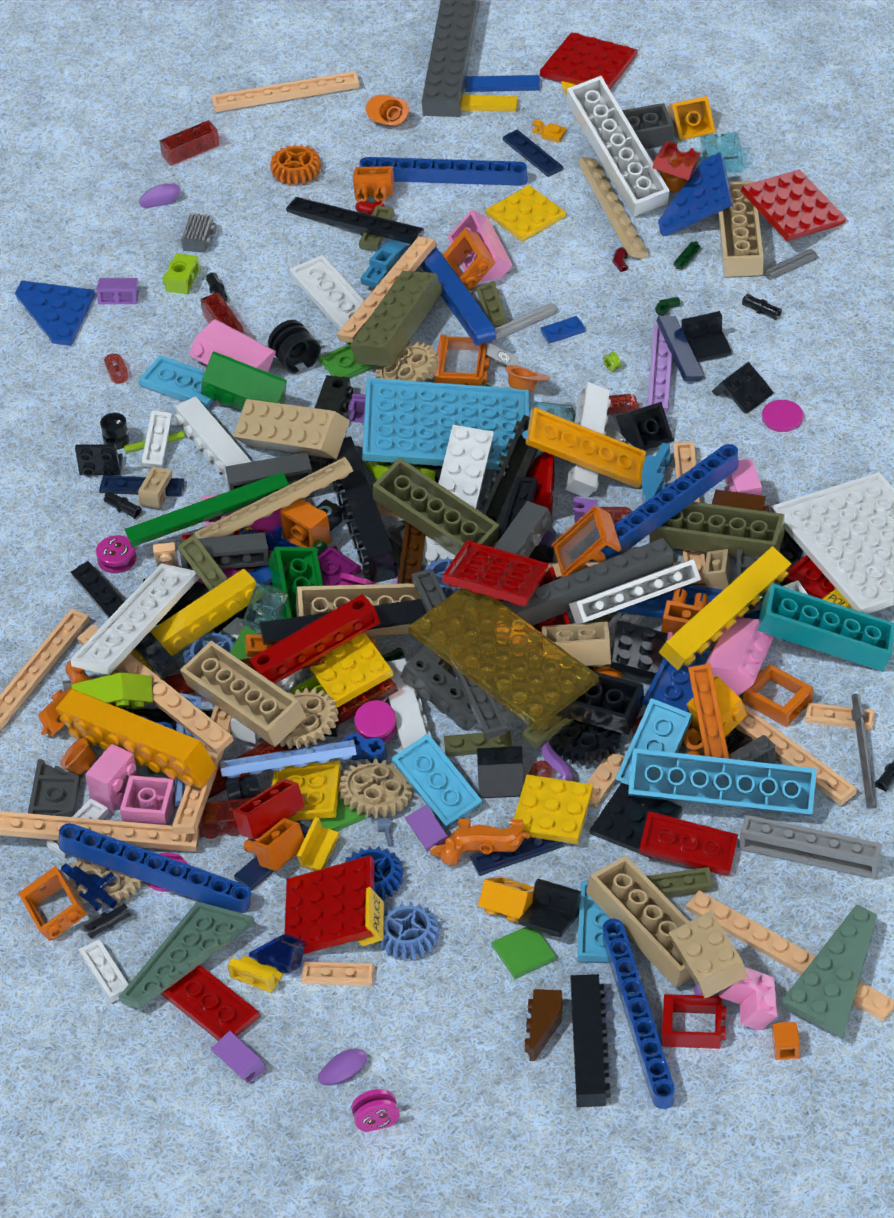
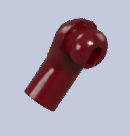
[612,247,628,273]

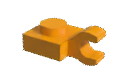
[532,119,567,143]

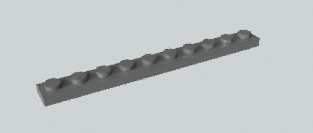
[412,569,507,739]

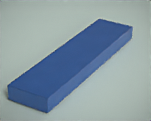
[465,75,540,92]

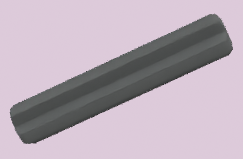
[764,249,816,280]

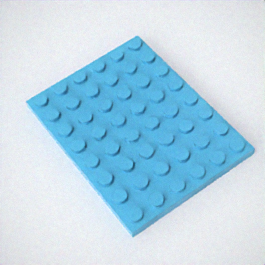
[362,378,529,471]

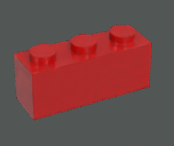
[233,778,305,840]

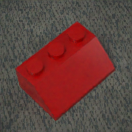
[527,452,555,516]

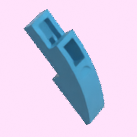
[360,240,412,288]
[642,443,673,503]

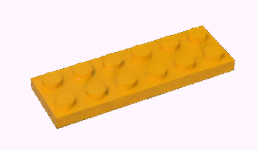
[526,407,646,488]

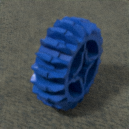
[345,845,404,901]

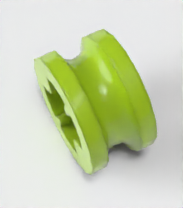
[603,352,621,372]

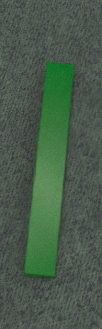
[125,472,289,547]

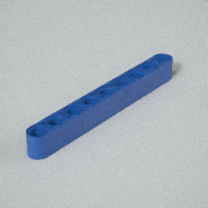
[359,157,528,186]
[420,247,496,346]
[596,444,739,560]
[59,823,251,913]
[603,918,674,1109]

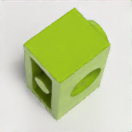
[162,253,200,295]

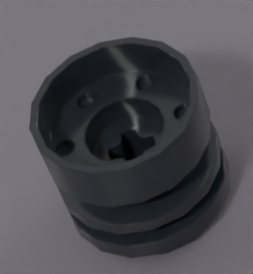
[268,320,321,373]

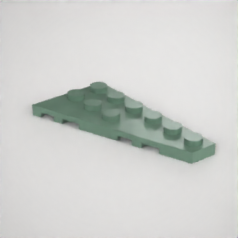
[119,901,255,1009]
[781,904,877,1039]

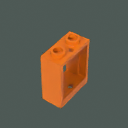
[442,228,496,290]
[742,663,813,727]
[18,866,87,941]

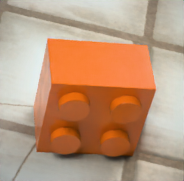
[280,498,331,547]

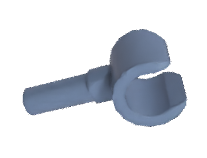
[378,818,394,847]

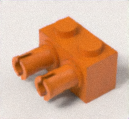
[353,166,395,202]
[661,589,709,635]
[244,818,305,871]

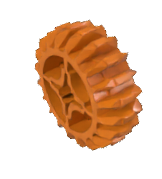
[270,144,321,186]

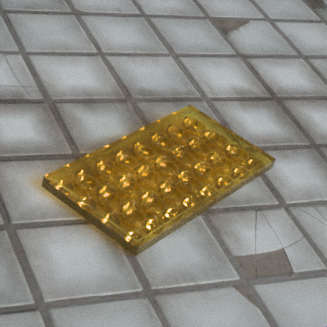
[408,588,599,730]

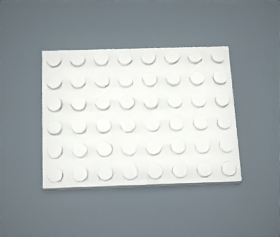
[770,472,894,614]

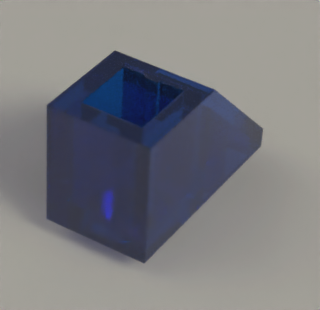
[249,933,306,973]

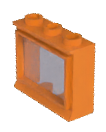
[433,334,490,386]
[551,505,621,577]

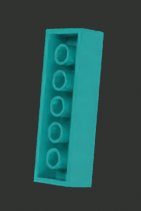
[757,583,894,672]

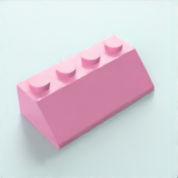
[447,209,513,283]
[189,319,276,372]
[706,617,774,696]

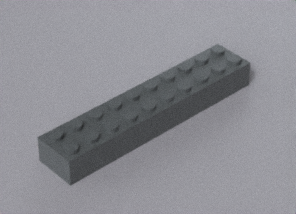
[422,0,480,117]

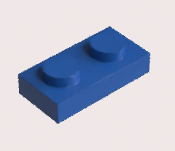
[540,316,585,344]

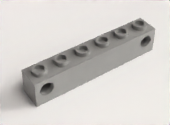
[740,815,882,879]

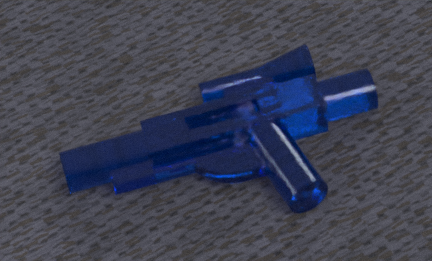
[239,526,299,551]
[61,863,117,911]

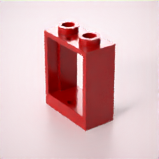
[662,994,727,1049]

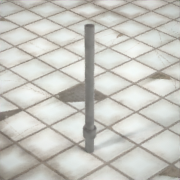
[851,694,876,809]

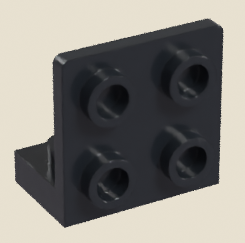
[682,311,732,362]
[712,361,773,414]
[75,444,123,477]
[518,878,581,937]

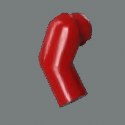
[355,200,385,215]

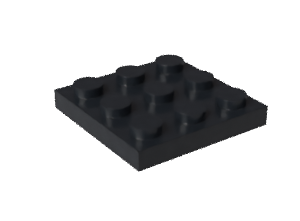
[610,620,668,679]
[590,783,682,858]

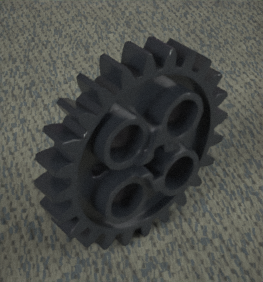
[549,720,622,765]

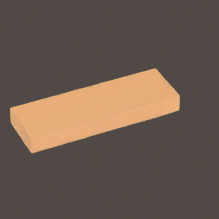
[805,703,875,730]
[301,961,374,986]

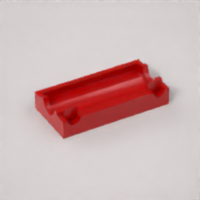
[652,139,702,180]

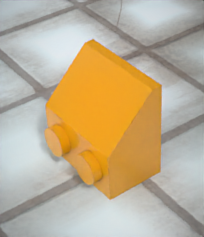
[667,96,716,140]
[686,675,747,737]
[478,876,534,922]

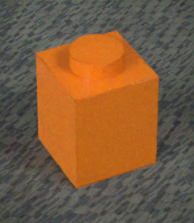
[772,1022,800,1060]

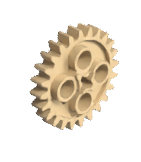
[375,342,439,382]
[280,688,339,750]
[339,759,413,819]
[68,857,142,908]

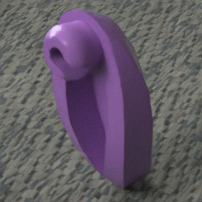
[139,184,181,208]
[541,741,574,781]
[318,1048,367,1085]

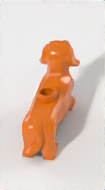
[38,661,94,737]
[430,819,530,866]

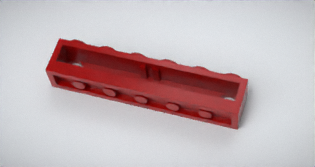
[249,594,380,684]

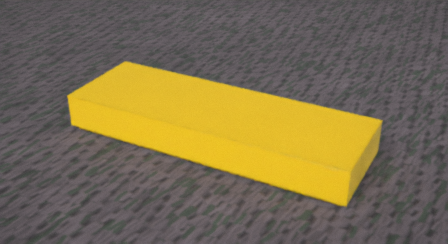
[461,95,518,112]

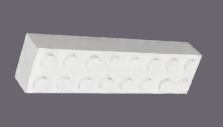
[566,76,670,217]

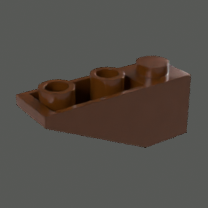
[525,989,563,1061]

